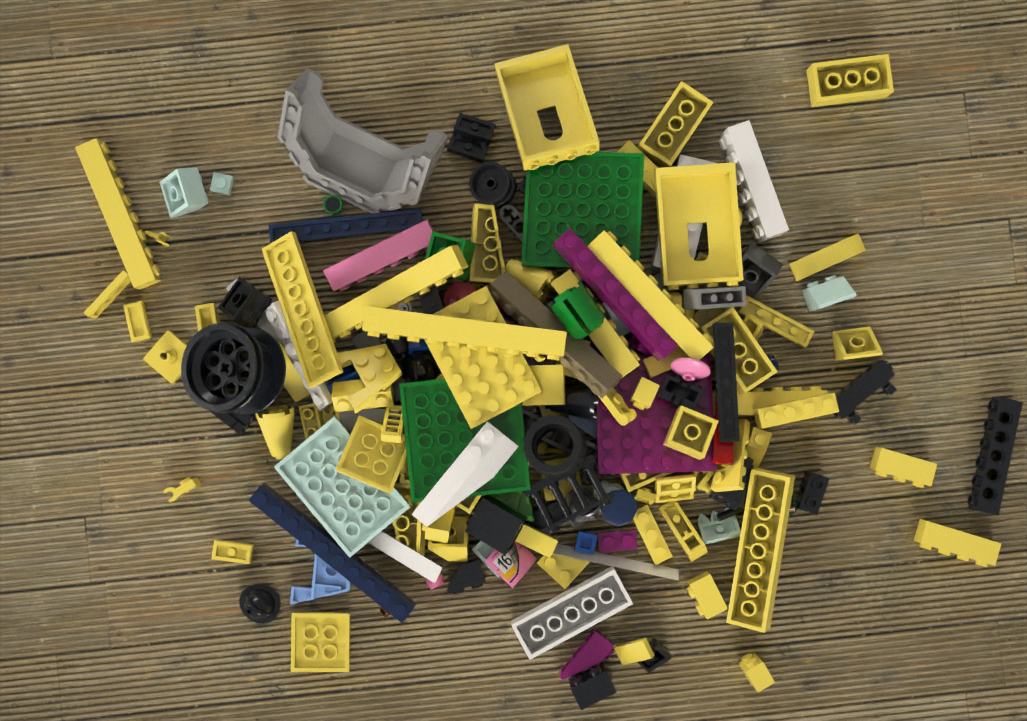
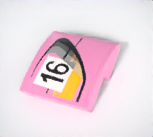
[484,541,537,588]

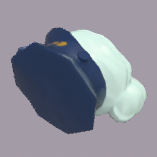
[594,480,638,526]

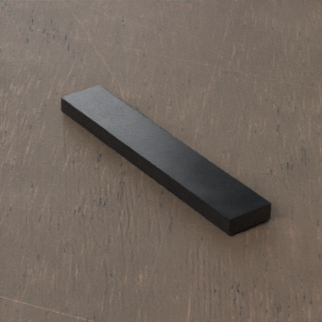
[713,322,740,442]

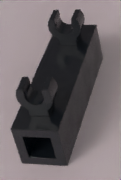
[832,360,897,424]

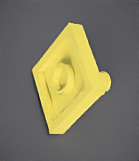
[143,330,187,384]

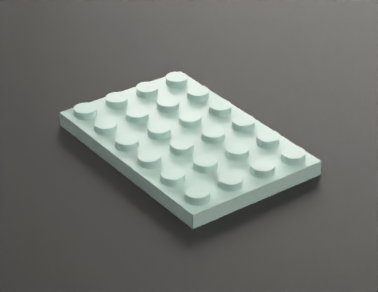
[274,416,411,558]

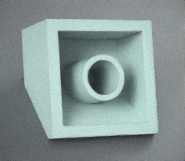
[159,167,208,218]
[802,275,857,312]

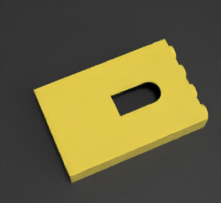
[494,44,599,171]
[654,162,744,291]

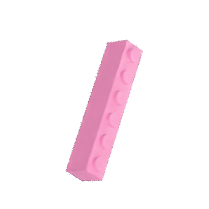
[323,219,434,292]

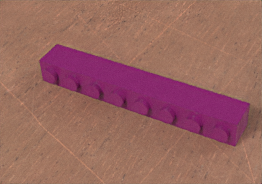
[552,228,678,361]

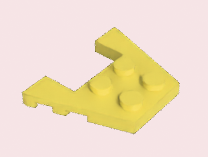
[337,344,402,414]

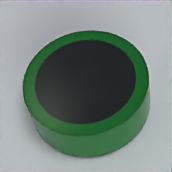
[323,195,343,215]

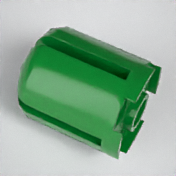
[548,281,605,339]

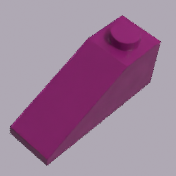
[559,628,614,680]

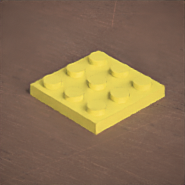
[335,415,407,494]
[291,612,351,672]

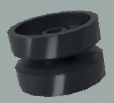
[469,161,517,209]

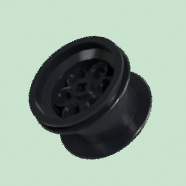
[181,323,286,415]

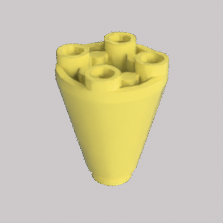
[505,259,557,305]

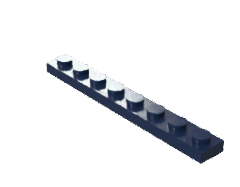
[268,209,422,244]

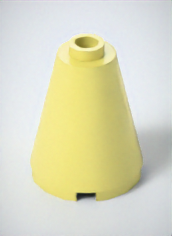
[256,405,295,459]

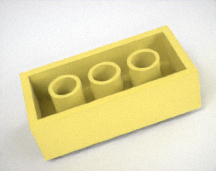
[806,54,894,107]
[637,81,713,168]
[698,307,778,396]

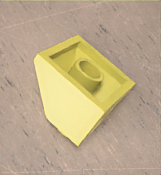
[428,516,469,562]

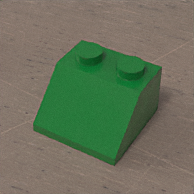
[425,231,476,281]

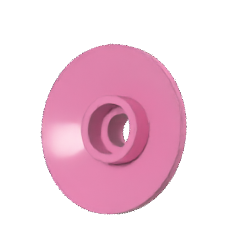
[671,358,711,381]

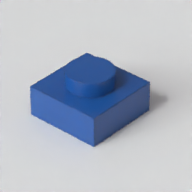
[574,530,598,554]

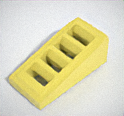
[381,405,404,443]

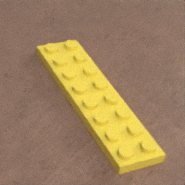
[262,231,344,388]

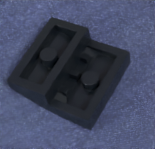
[447,113,496,163]

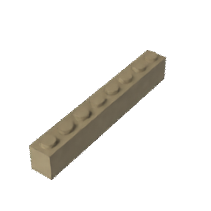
[488,271,623,399]

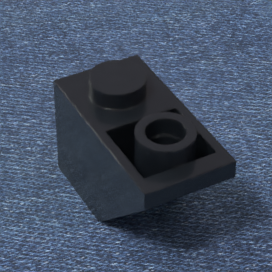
[447,557,486,594]

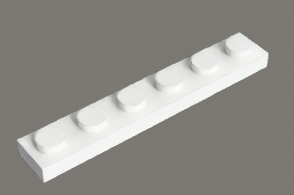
[264,300,333,411]

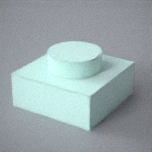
[210,172,234,196]

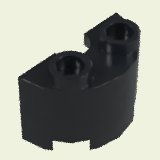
[658,374,704,411]

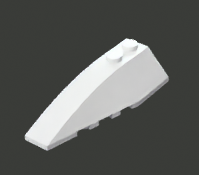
[412,421,519,527]

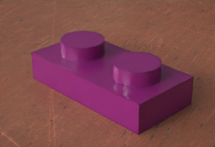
[597,529,637,553]

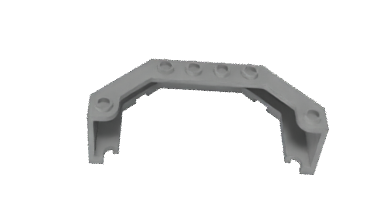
[277,68,448,214]

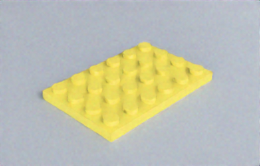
[425,286,542,429]

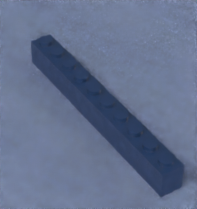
[248,483,416,623]

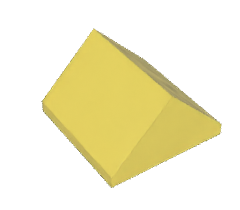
[832,327,883,361]

